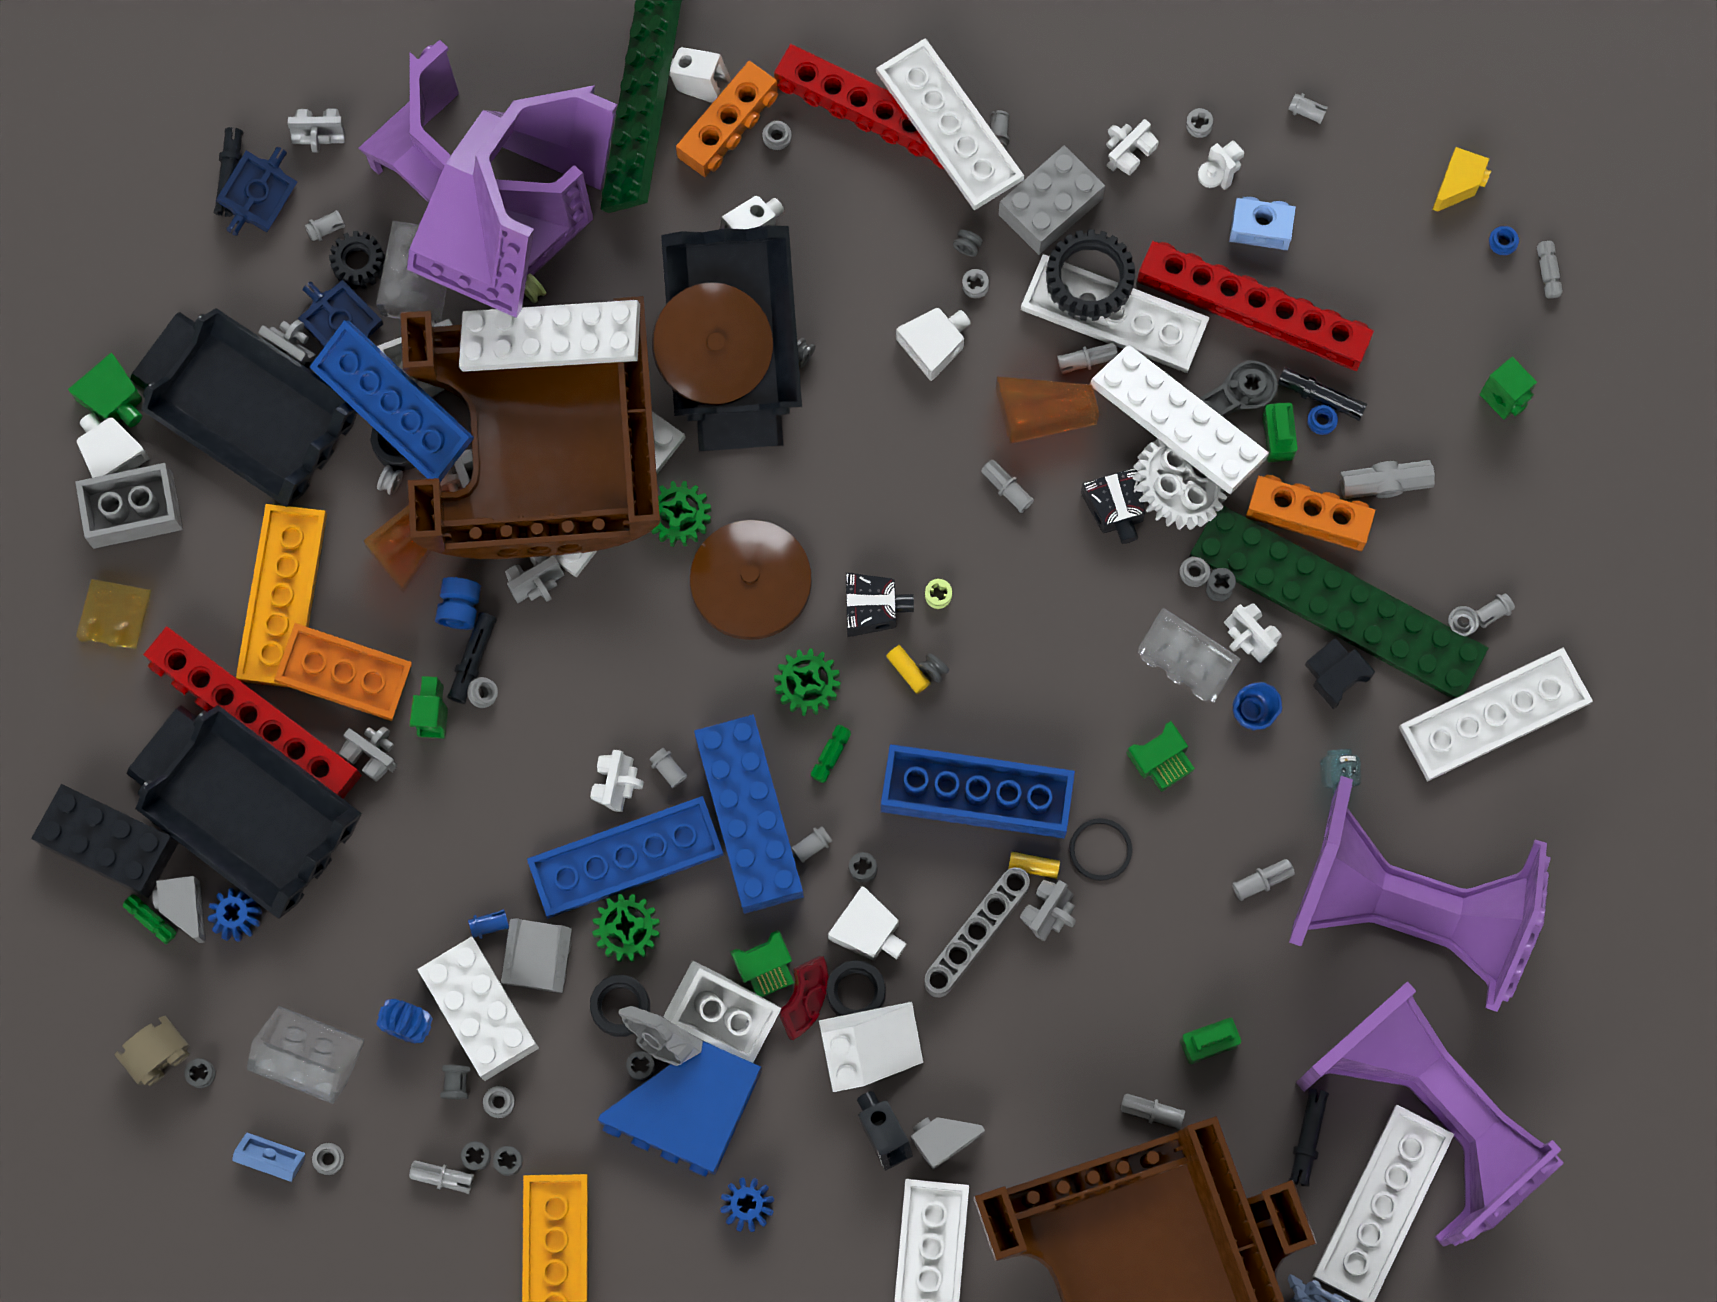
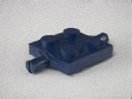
[216,147,297,236]
[298,280,383,347]

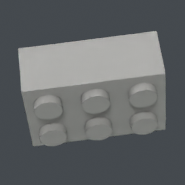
[999,145,1105,255]
[75,463,183,549]

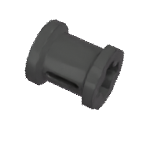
[1206,568,1236,602]
[440,1065,470,1100]

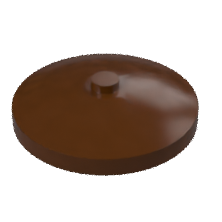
[652,283,773,405]
[690,520,812,640]

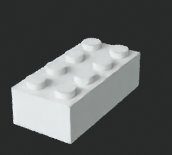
[417,937,539,1081]

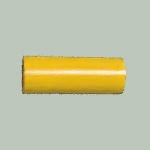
[886,645,931,694]
[1008,851,1060,879]

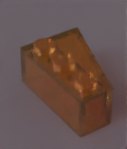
[996,376,1099,443]
[363,505,431,592]

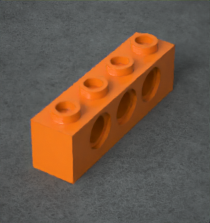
[676,60,778,178]
[1245,475,1376,552]

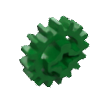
[651,481,712,547]
[774,648,841,716]
[592,894,660,962]

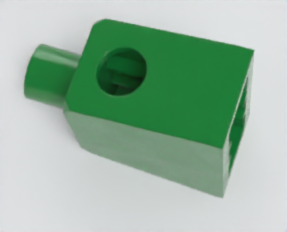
[68,352,143,428]

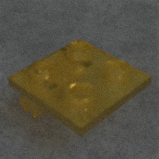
[76,579,151,649]

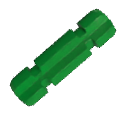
[811,725,851,783]
[123,894,177,944]

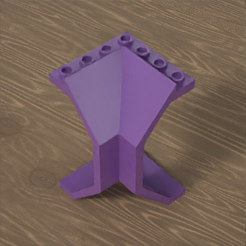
[358,40,593,280]
[407,85,617,318]
[1289,776,1550,1012]
[1296,981,1564,1247]

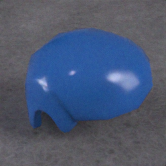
[1232,682,1282,731]

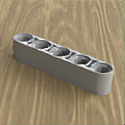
[924,867,1030,998]

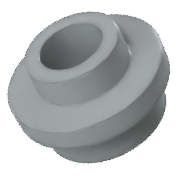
[762,121,792,150]
[1180,557,1210,587]
[1448,606,1479,636]
[467,677,498,708]
[483,1086,515,1118]
[312,1143,345,1175]

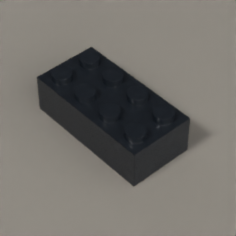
[31,784,178,898]

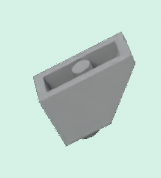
[153,876,205,943]
[911,1117,985,1170]

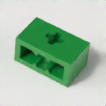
[1479,356,1537,420]

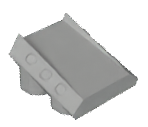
[501,918,572,993]
[619,1006,703,1066]

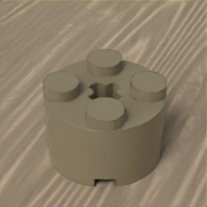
[114,1015,190,1087]

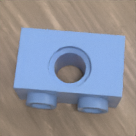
[1229,197,1296,250]

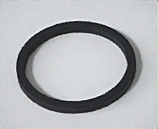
[1070,818,1132,881]

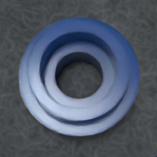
[1489,226,1519,255]
[1307,405,1338,435]

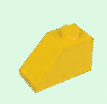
[1432,147,1491,212]

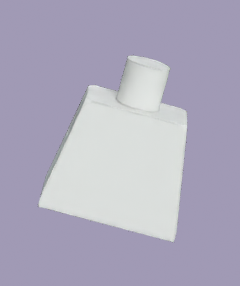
[669,47,732,103]
[720,196,784,229]
[896,308,971,381]
[77,413,150,478]
[828,886,907,961]

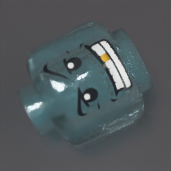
[1320,749,1362,794]

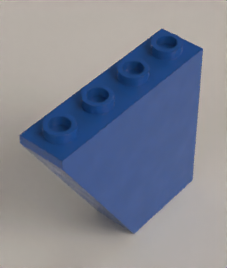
[598,1041,762,1177]

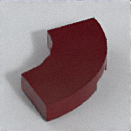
[779,956,828,1040]

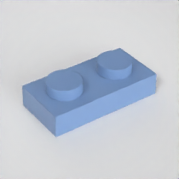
[232,1132,305,1182]

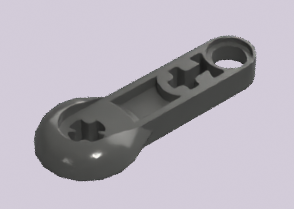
[1199,361,1278,418]

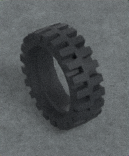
[1046,229,1135,321]

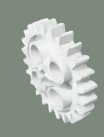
[1133,439,1227,530]

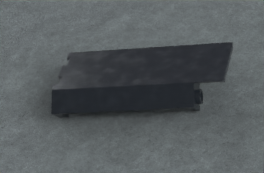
[661,225,802,452]
[130,308,357,507]
[126,705,362,919]

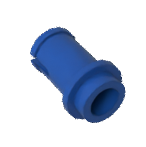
[468,909,509,939]

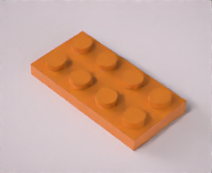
[274,623,412,721]

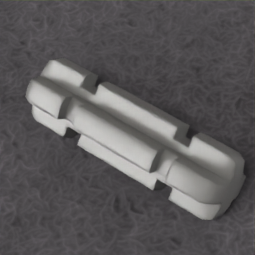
[1537,241,1563,299]

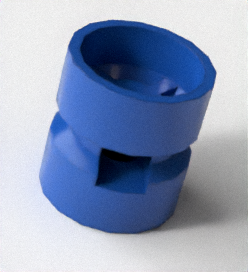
[435,577,481,630]

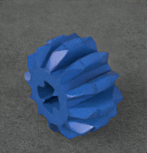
[207,888,262,942]
[376,999,433,1044]
[720,1177,774,1232]

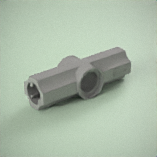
[1339,460,1435,499]

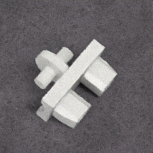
[1106,119,1159,175]
[1198,140,1244,190]
[1224,604,1282,663]
[590,750,644,812]

